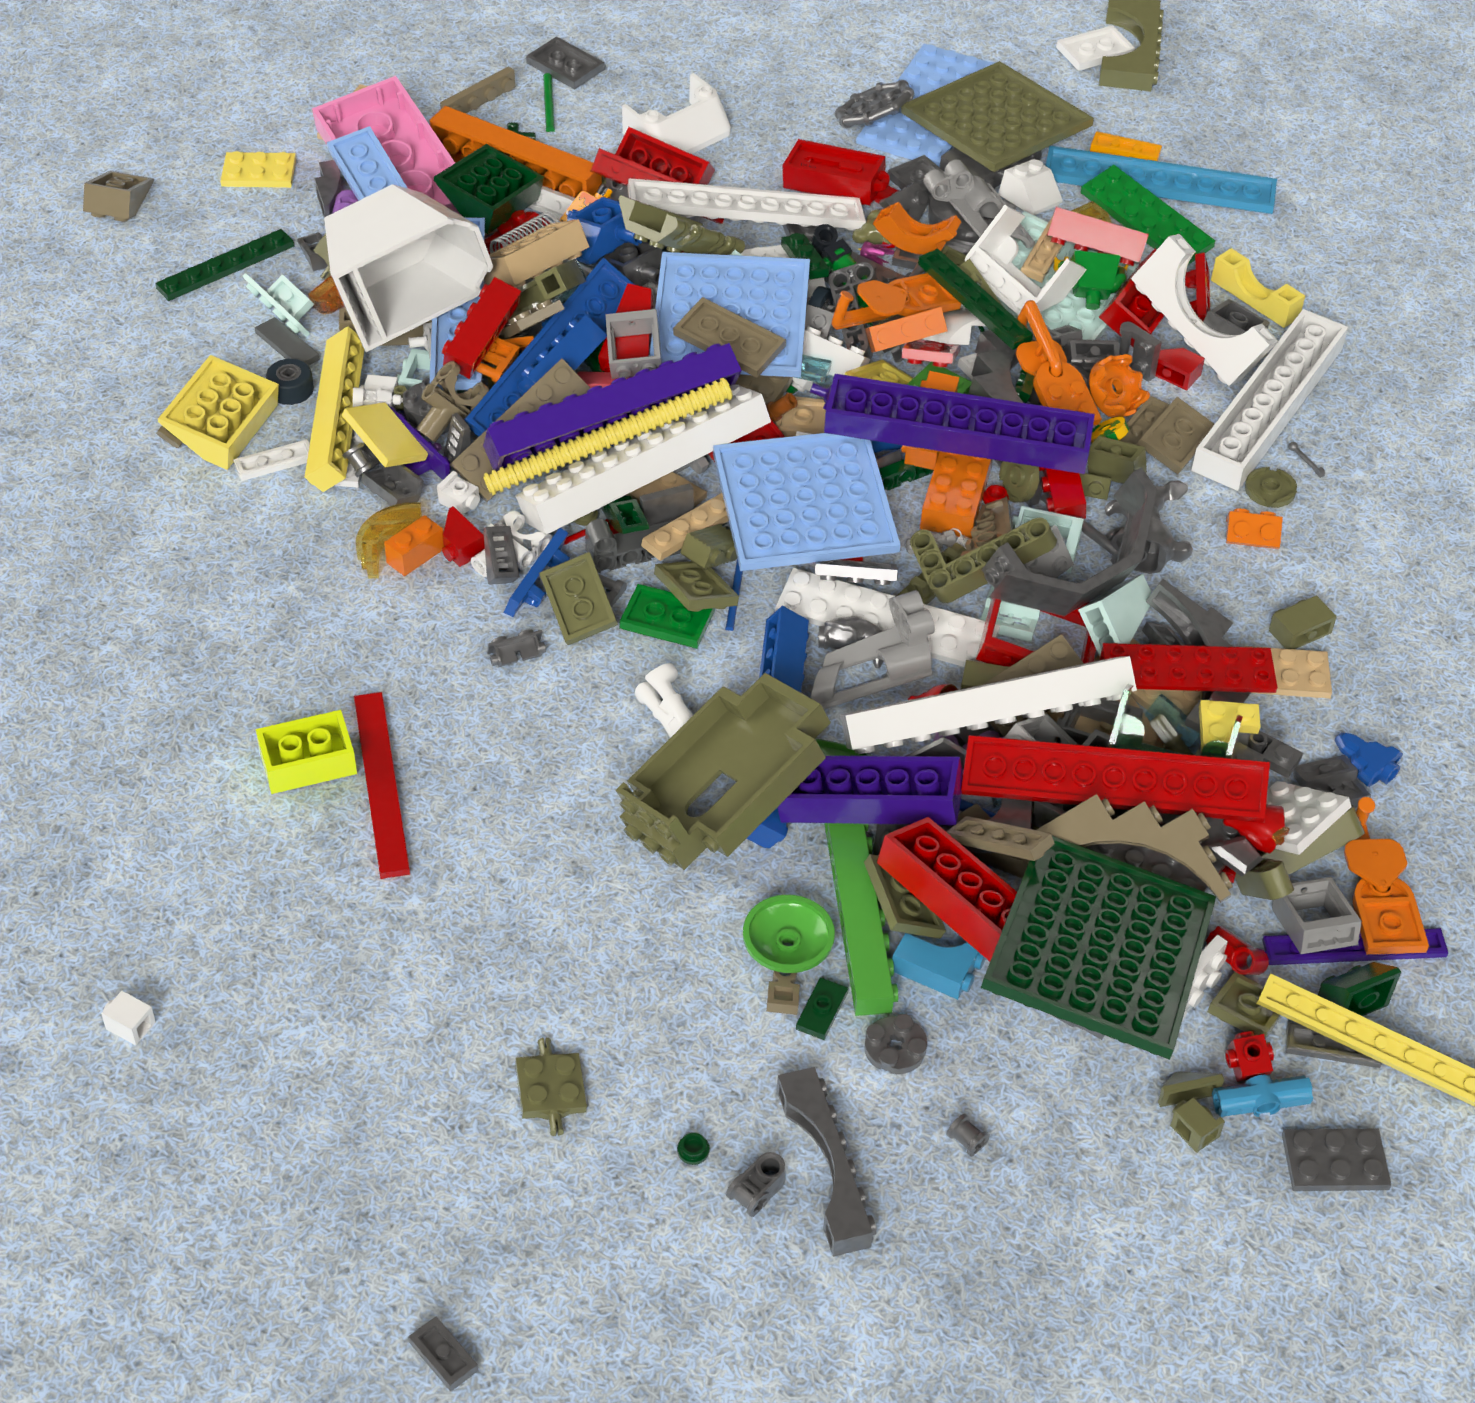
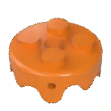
[1089,354,1150,418]

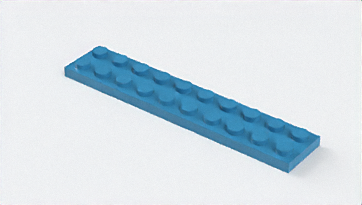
[1045,146,1277,214]

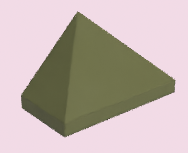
[1158,1071,1224,1107]

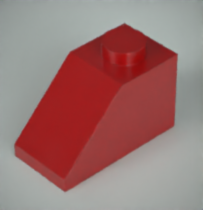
[1155,348,1205,391]
[442,506,485,567]

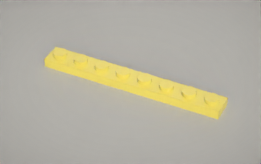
[1256,973,1475,1107]

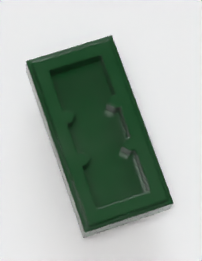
[796,977,848,1040]

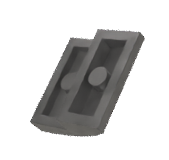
[1293,755,1371,808]

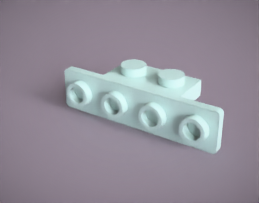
[242,273,314,337]

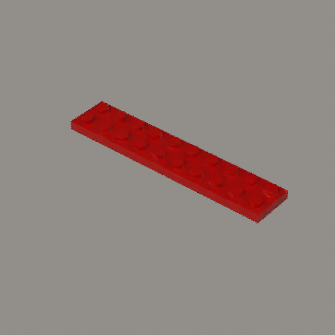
[961,735,1270,823]

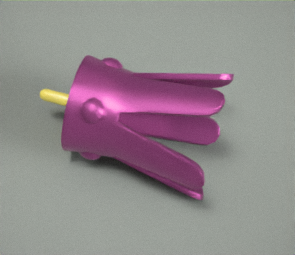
[858,241,895,266]

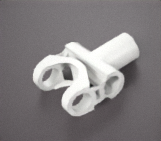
[471,511,552,577]

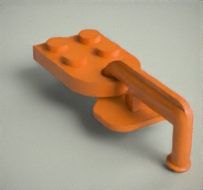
[832,273,961,330]
[1016,300,1102,426]
[1344,797,1429,955]

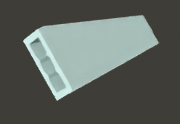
[1078,574,1151,656]

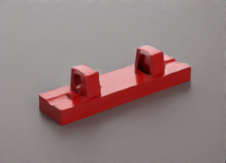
[1185,252,1211,322]

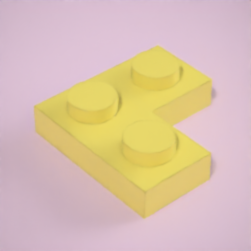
[1199,700,1261,754]

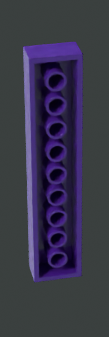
[483,343,742,471]
[824,374,1095,474]

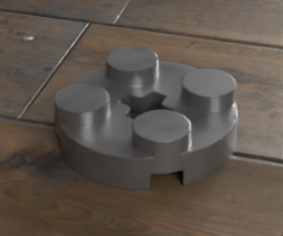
[864,1014,927,1074]

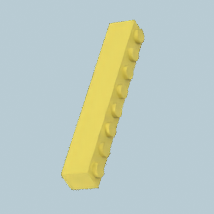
[305,326,364,492]

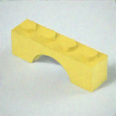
[1211,248,1305,328]

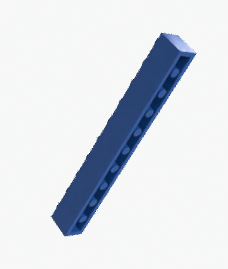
[746,605,809,848]

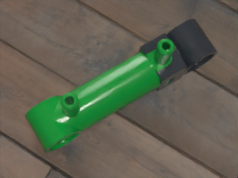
[811,224,873,326]

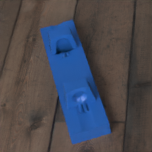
[504,528,570,617]

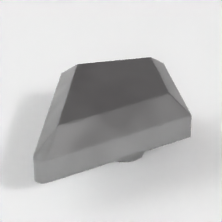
[1208,836,1263,877]

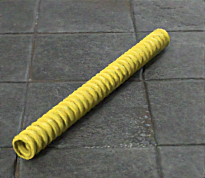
[483,378,732,495]

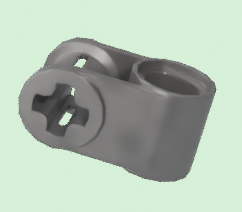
[342,443,381,477]
[726,1152,785,1217]

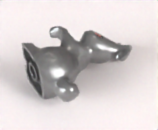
[1105,480,1193,574]

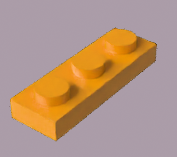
[1090,131,1162,161]

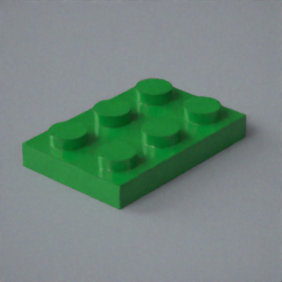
[619,584,715,649]

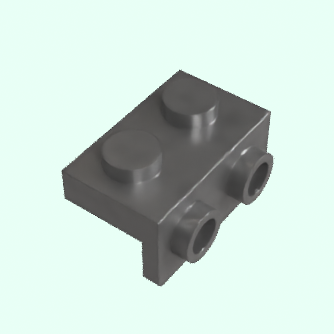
[361,465,424,508]

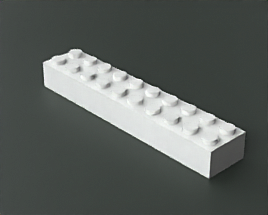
[1191,309,1348,491]
[515,385,771,535]
[840,656,1137,754]

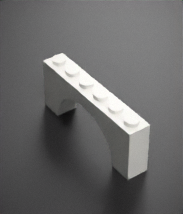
[1131,234,1279,386]

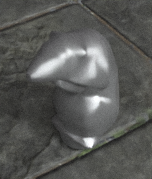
[818,617,884,668]

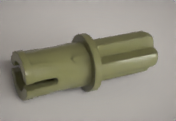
[1150,713,1193,755]

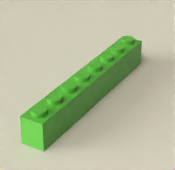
[824,823,898,1016]

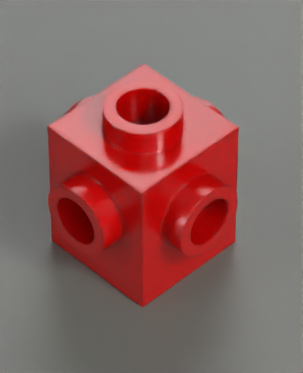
[1225,1031,1274,1082]

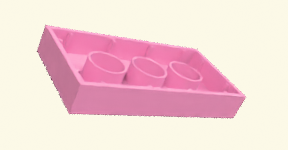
[312,76,462,216]

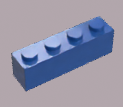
[517,314,607,393]

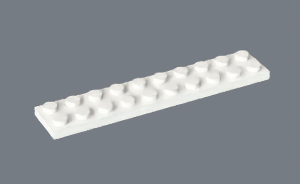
[627,178,866,231]

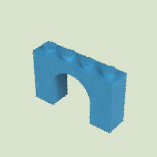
[892,933,986,1000]

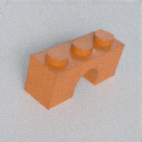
[865,307,948,353]

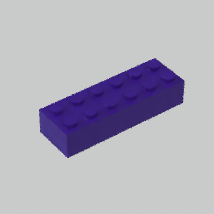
[777,756,963,825]

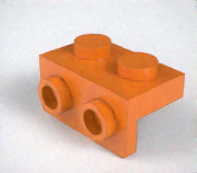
[1226,508,1283,549]

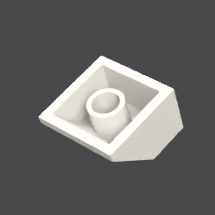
[998,159,1063,215]

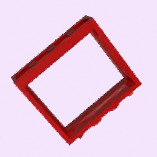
[976,589,1096,667]

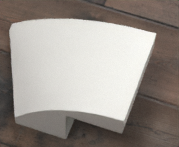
[923,310,985,345]

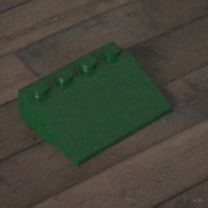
[433,144,544,234]

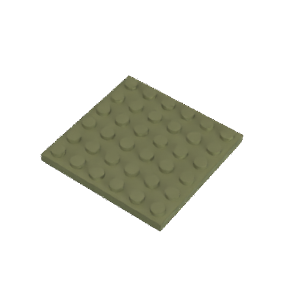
[901,61,1094,172]

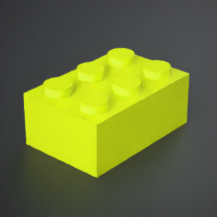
[255,710,357,794]

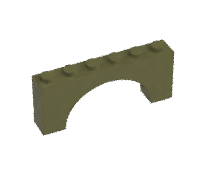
[1099,0,1164,92]

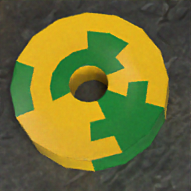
[1091,417,1129,444]

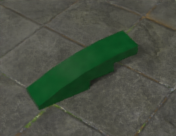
[601,495,649,534]

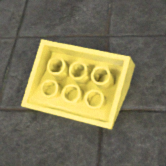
[158,355,279,470]

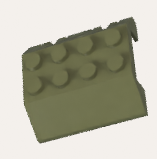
[619,195,745,255]

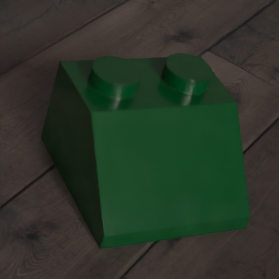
[1318,962,1401,1016]

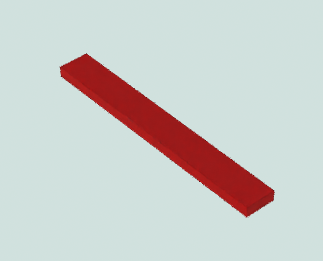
[354,692,410,879]

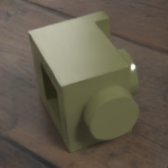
[1170,1097,1225,1153]

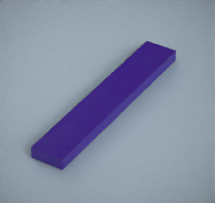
[1262,928,1449,965]

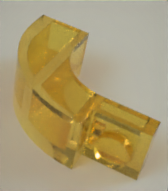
[356,502,422,579]

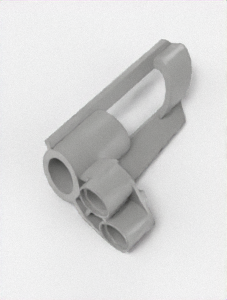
[923,159,1035,248]
[811,590,935,709]

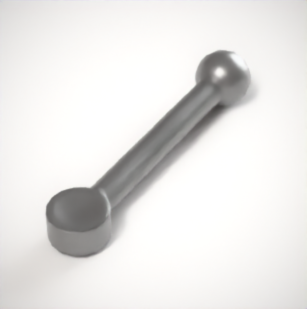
[1288,442,1325,478]

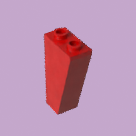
[598,283,653,372]

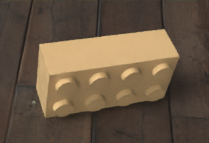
[484,219,589,288]

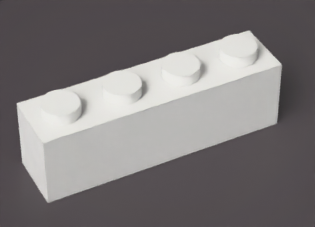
[802,326,870,376]

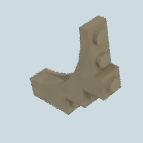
[1037,794,1233,903]

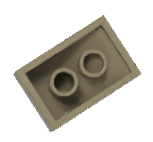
[83,171,154,222]

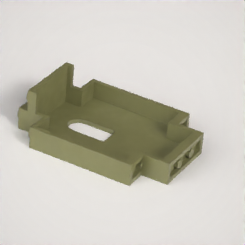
[615,673,831,870]

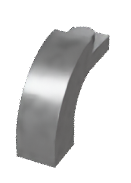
[928,195,993,243]

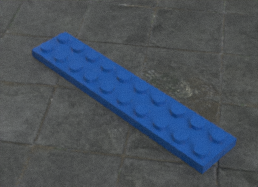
[464,257,633,437]

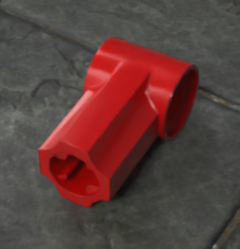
[1206,926,1269,975]

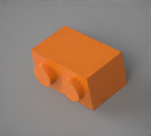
[384,515,444,576]

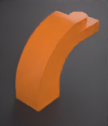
[873,202,961,255]

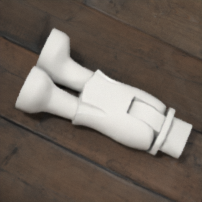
[635,663,694,738]

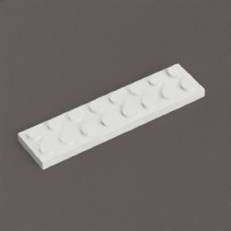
[775,568,1000,667]

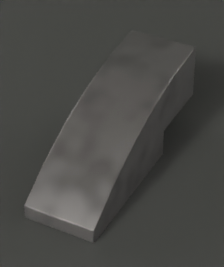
[315,160,342,218]

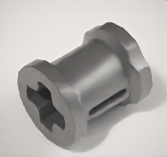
[947,1113,990,1157]

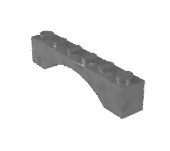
[777,1067,876,1257]

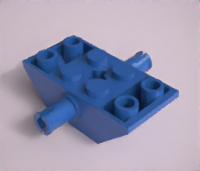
[567,197,643,265]

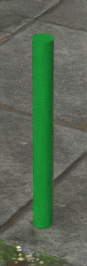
[543,73,555,132]

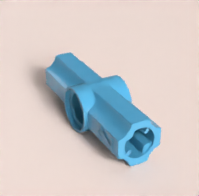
[1212,1075,1313,1117]

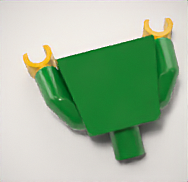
[1053,250,1128,310]

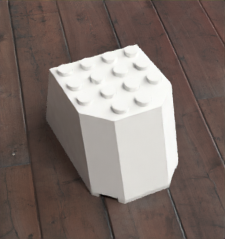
[324,184,493,352]

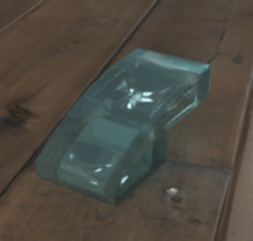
[1144,694,1200,754]

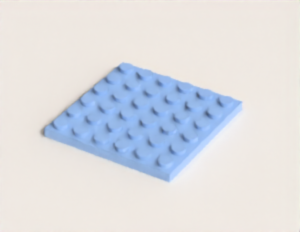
[649,252,810,378]
[713,433,901,571]

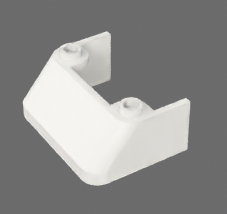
[622,73,731,154]
[965,205,1087,315]

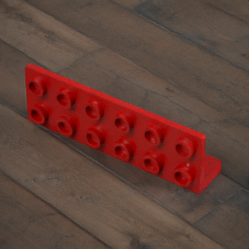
[1099,643,1278,693]

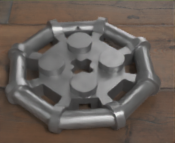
[835,80,914,128]

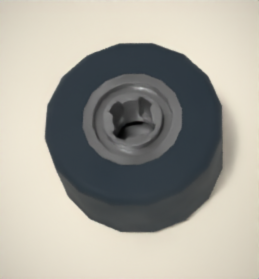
[266,358,314,405]

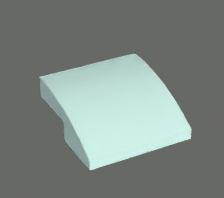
[980,586,1041,642]

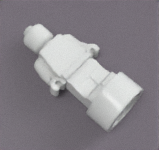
[353,387,403,407]

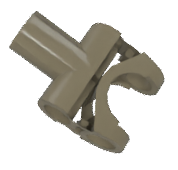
[416,361,489,442]

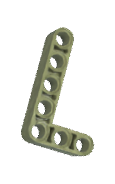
[910,518,1057,603]
[1235,805,1365,900]

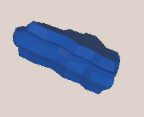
[1334,732,1403,787]

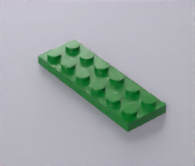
[1080,165,1216,265]

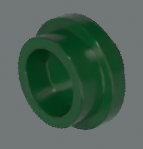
[677,1133,710,1165]

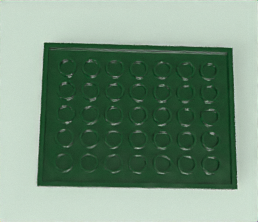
[980,836,1217,1060]

